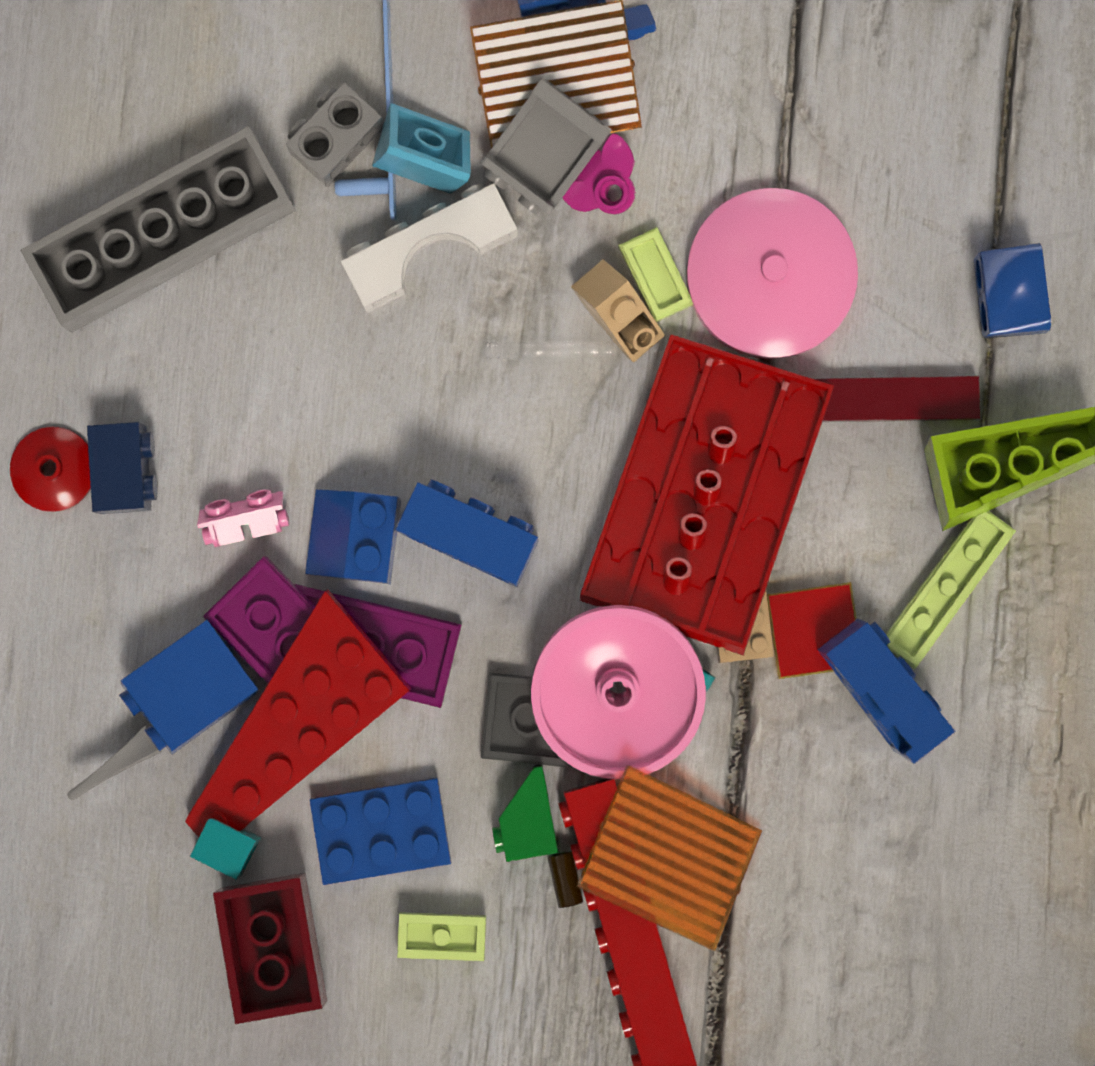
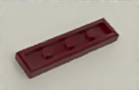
[815,376,980,423]

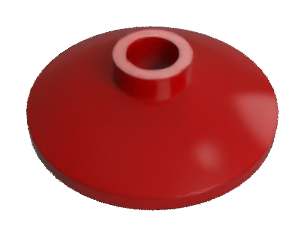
[10,427,91,512]

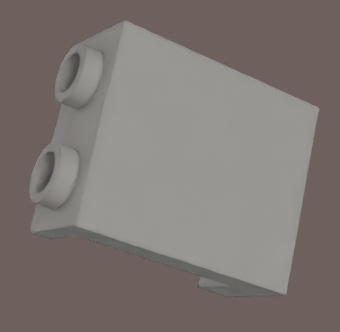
[480,78,612,215]

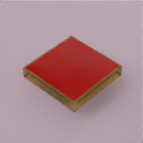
[767,582,857,679]

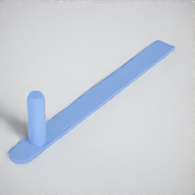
[335,0,397,220]

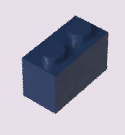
[87,422,158,514]

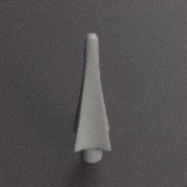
[67,724,163,800]

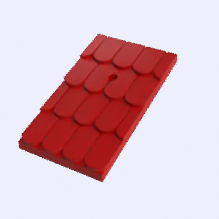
[580,334,834,656]

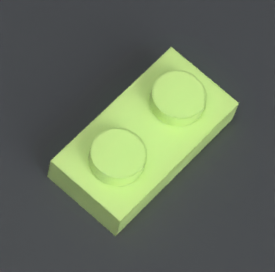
[397,912,486,961]

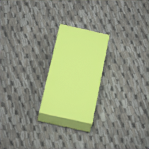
[618,227,693,322]

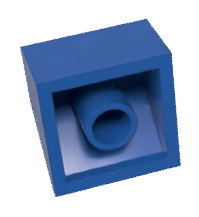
[305,489,401,585]

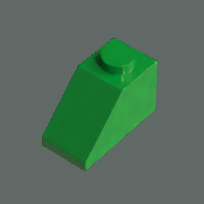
[492,765,558,862]

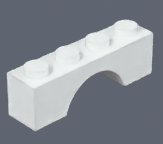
[341,183,518,313]

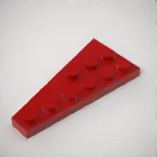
[185,589,411,838]

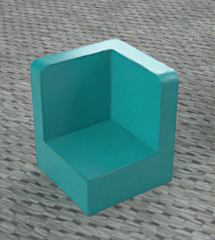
[190,818,261,880]

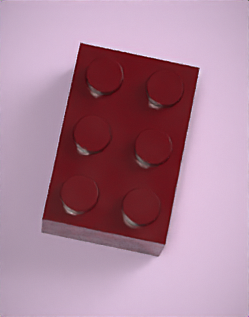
[213,873,327,1025]

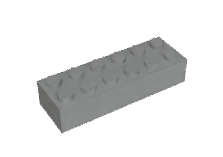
[20,126,296,333]

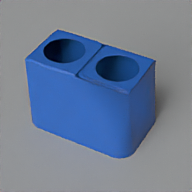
[973,243,1051,339]

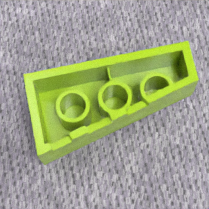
[924,407,1095,531]

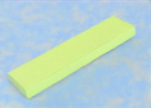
[886,511,1016,669]

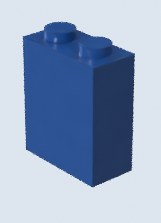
[119,620,258,754]

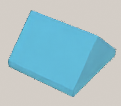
[372,103,471,194]

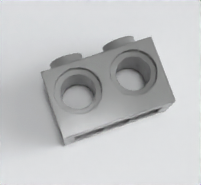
[285,82,384,188]

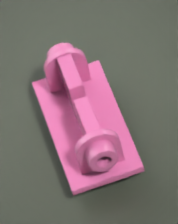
[197,490,290,547]

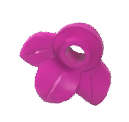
[562,133,636,215]

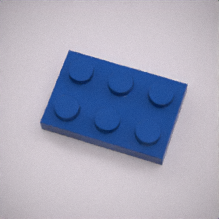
[309,778,452,885]

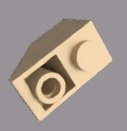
[571,259,665,363]

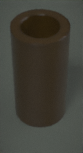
[547,851,584,908]

